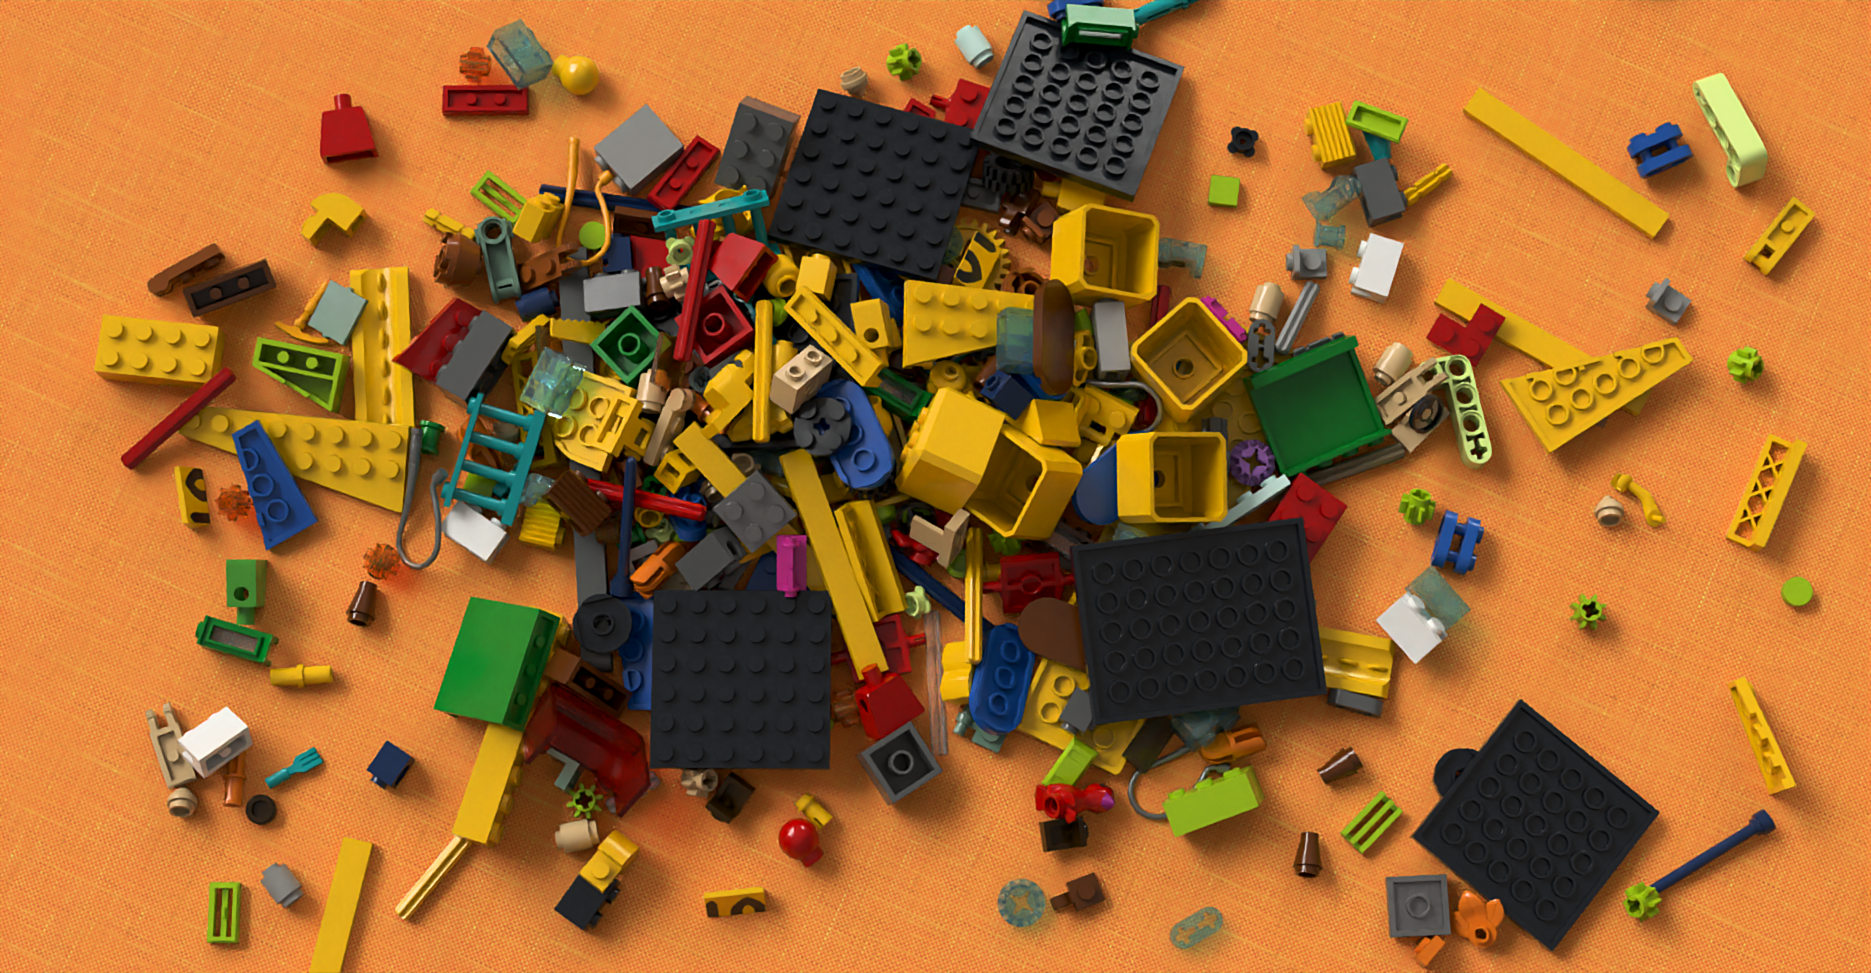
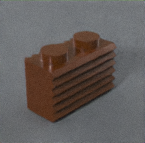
[541,468,612,537]

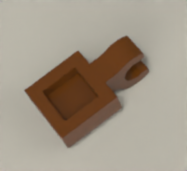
[999,188,1041,236]
[1050,872,1105,912]

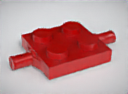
[929,78,991,129]
[983,552,1074,614]
[831,614,927,685]

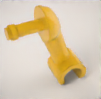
[1610,473,1666,527]

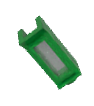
[1061,4,1139,50]
[856,368,933,425]
[195,615,279,667]

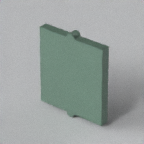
[308,280,369,346]

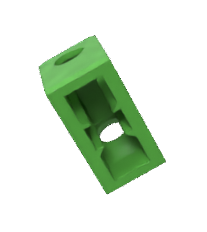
[226,559,267,625]

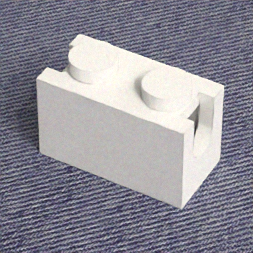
[1348,233,1404,304]
[441,500,510,566]
[1376,591,1448,664]
[178,706,253,778]

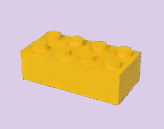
[94,314,226,389]

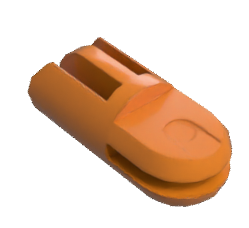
[456,416,505,470]
[630,540,686,599]
[1200,722,1267,765]

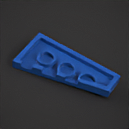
[608,591,654,711]

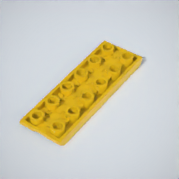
[350,266,416,435]
[1318,626,1396,699]

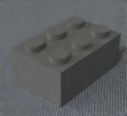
[714,96,801,201]
[435,310,517,410]

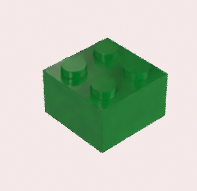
[590,304,675,390]

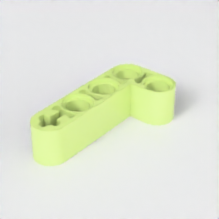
[1692,73,1768,188]
[1418,355,1492,469]

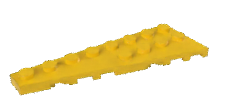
[178,404,412,512]

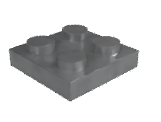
[713,469,797,553]
[1385,874,1451,938]

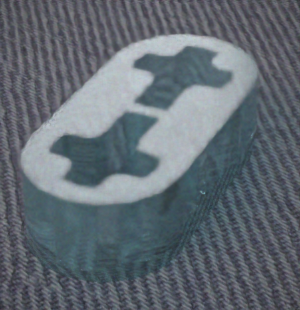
[1170,907,1223,949]

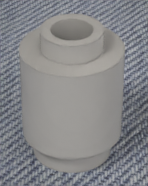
[260,862,304,909]

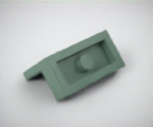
[546,747,584,795]

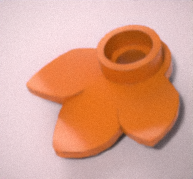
[1449,890,1504,948]

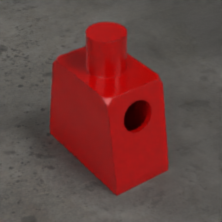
[320,94,379,165]
[708,233,779,303]
[854,663,925,740]

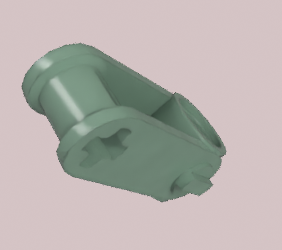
[474,216,523,304]

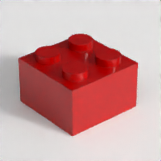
[674,284,755,369]

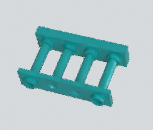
[651,189,781,282]
[440,392,547,526]

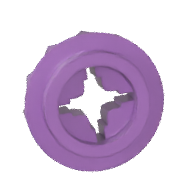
[1230,440,1275,486]

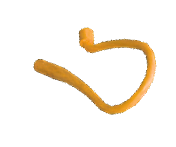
[555,138,614,266]

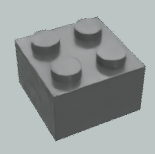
[856,721,943,806]

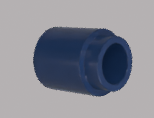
[515,286,560,323]

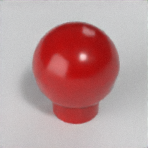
[778,818,824,868]

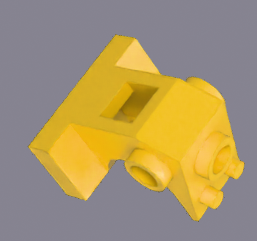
[590,392,657,462]

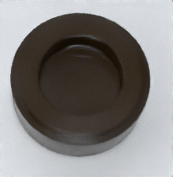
[246,794,277,825]

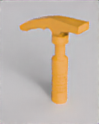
[275,281,329,344]

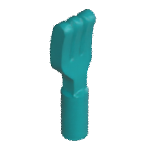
[264,747,323,789]

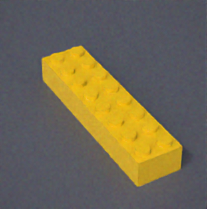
[451,605,572,849]

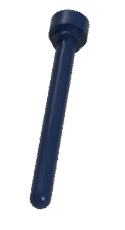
[610,457,637,597]
[1650,809,1776,894]

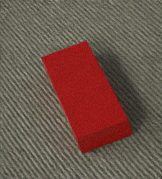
[442,85,530,116]
[647,135,720,211]

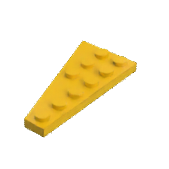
[903,280,1034,368]
[1499,336,1693,454]

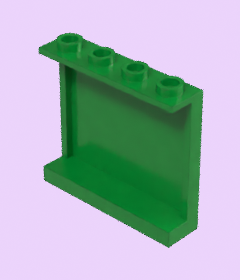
[1242,335,1392,480]
[433,597,561,732]

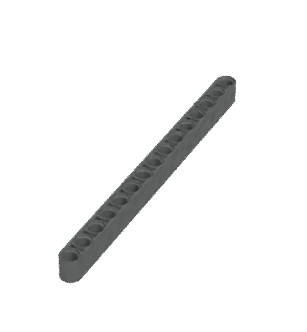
[559,247,613,673]

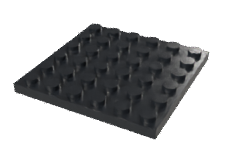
[969,10,1184,203]
[767,89,979,283]
[650,590,832,770]
[1410,699,1660,952]

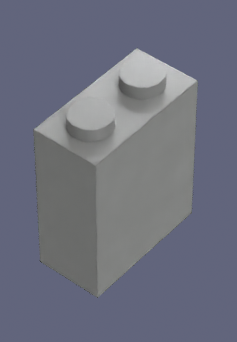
[594,104,684,197]
[1089,298,1131,381]

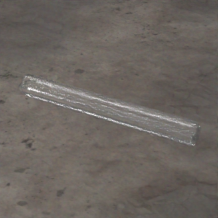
[924,610,949,756]

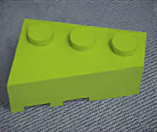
[252,337,350,414]
[1162,765,1265,837]

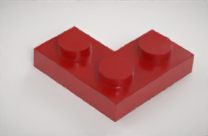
[1426,303,1506,368]

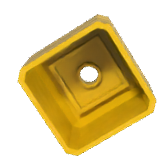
[1050,203,1160,310]
[1129,297,1248,423]
[894,387,1006,515]
[963,424,1083,540]
[1116,432,1228,524]

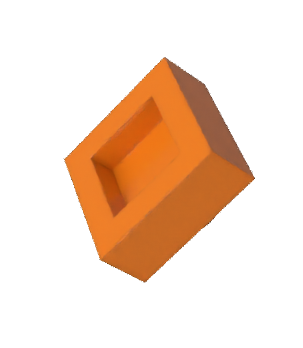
[1413,935,1445,967]

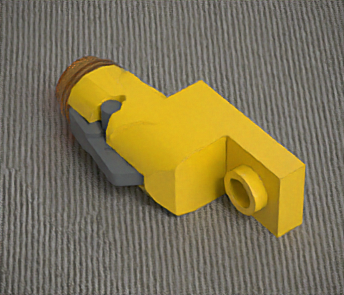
[700,345,755,440]

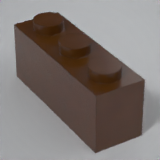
[182,258,277,318]
[543,647,633,719]

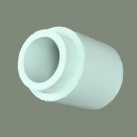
[954,25,995,69]

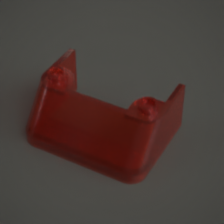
[522,683,651,818]

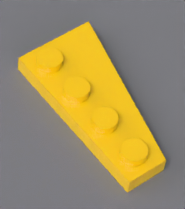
[1727,677,1797,795]

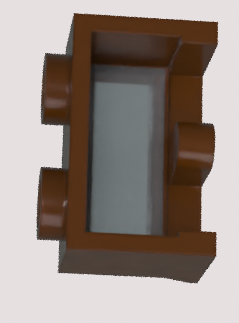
[1025,516,1094,574]

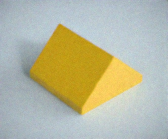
[1005,399,1081,448]

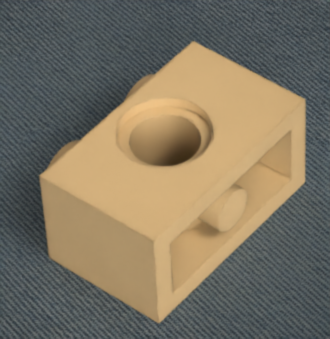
[769,344,833,414]

